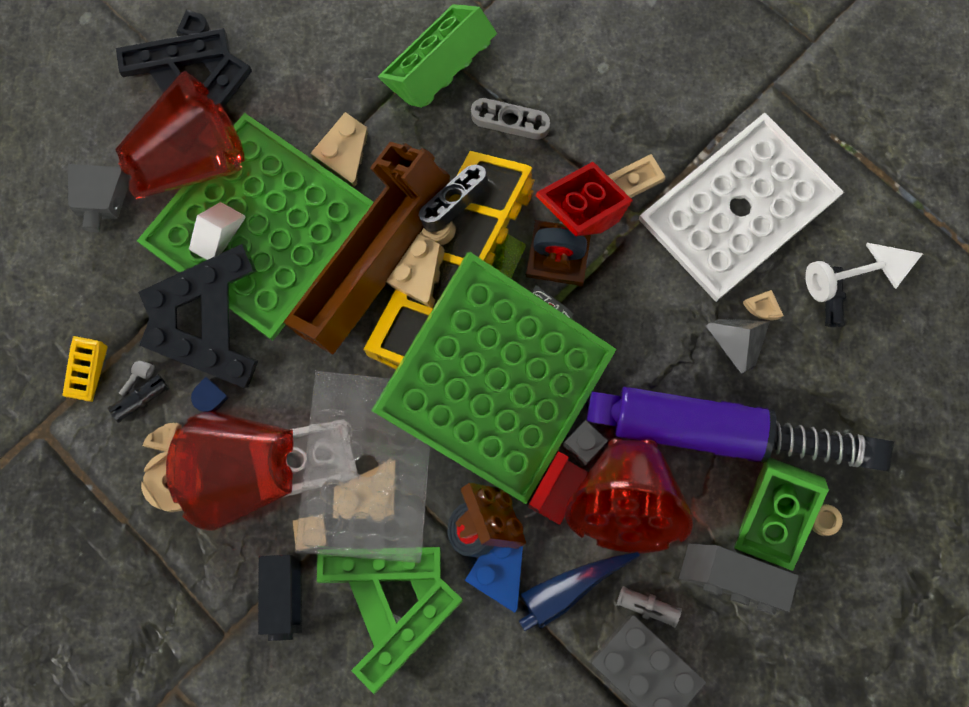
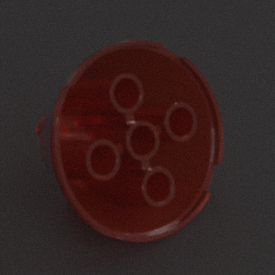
[565,439,693,553]

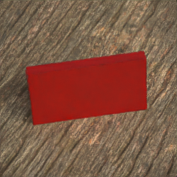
[528,451,589,525]

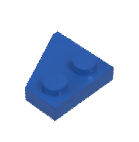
[465,546,523,613]

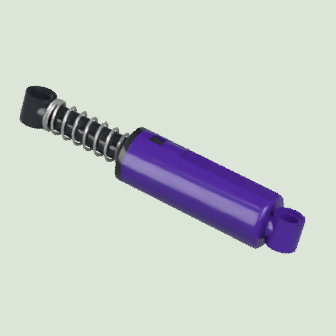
[587,387,894,472]

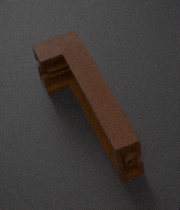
[283,142,451,355]

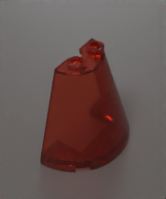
[115,71,245,199]
[166,411,293,531]

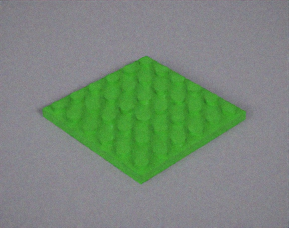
[137,113,374,341]
[371,252,617,504]

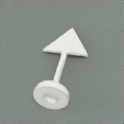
[806,243,923,302]

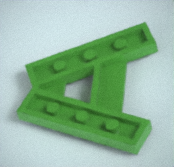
[317,547,463,695]

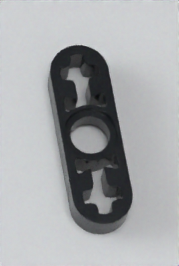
[419,165,489,232]

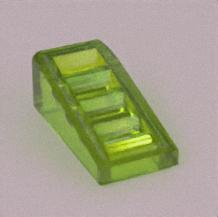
[493,234,526,279]

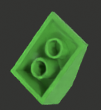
[734,458,829,571]

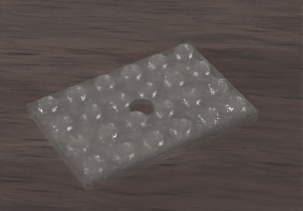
[295,371,430,563]

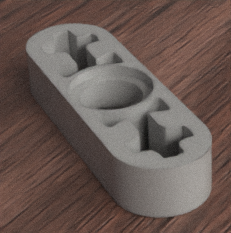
[471,98,550,140]

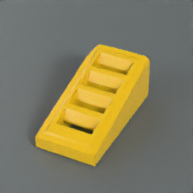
[62,336,108,402]

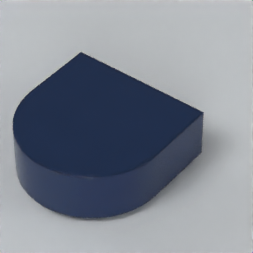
[191,377,229,413]

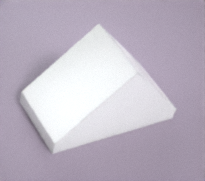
[189,202,246,260]

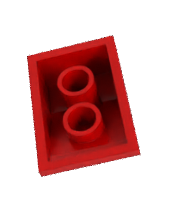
[535,162,633,236]

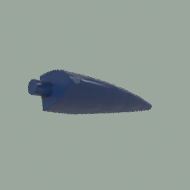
[519,552,640,631]

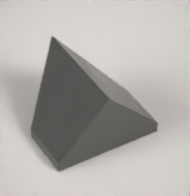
[706,319,770,374]

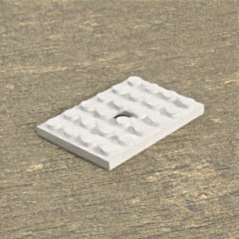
[639,113,844,302]

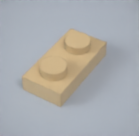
[608,154,665,198]

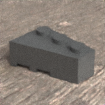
[679,544,799,615]

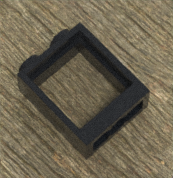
[258,555,302,641]

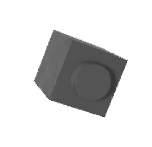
[563,420,608,468]

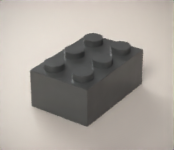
[589,615,706,707]

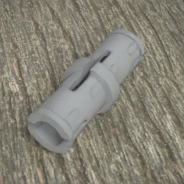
[616,586,682,628]

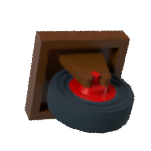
[526,220,591,286]
[447,482,526,557]

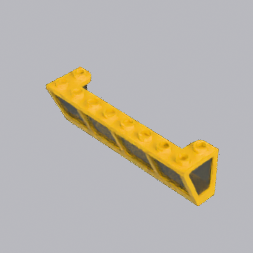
[364,151,535,370]

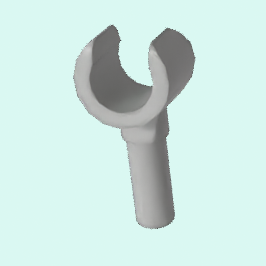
[119,361,155,397]

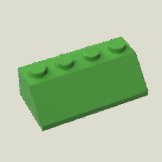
[378,4,497,108]

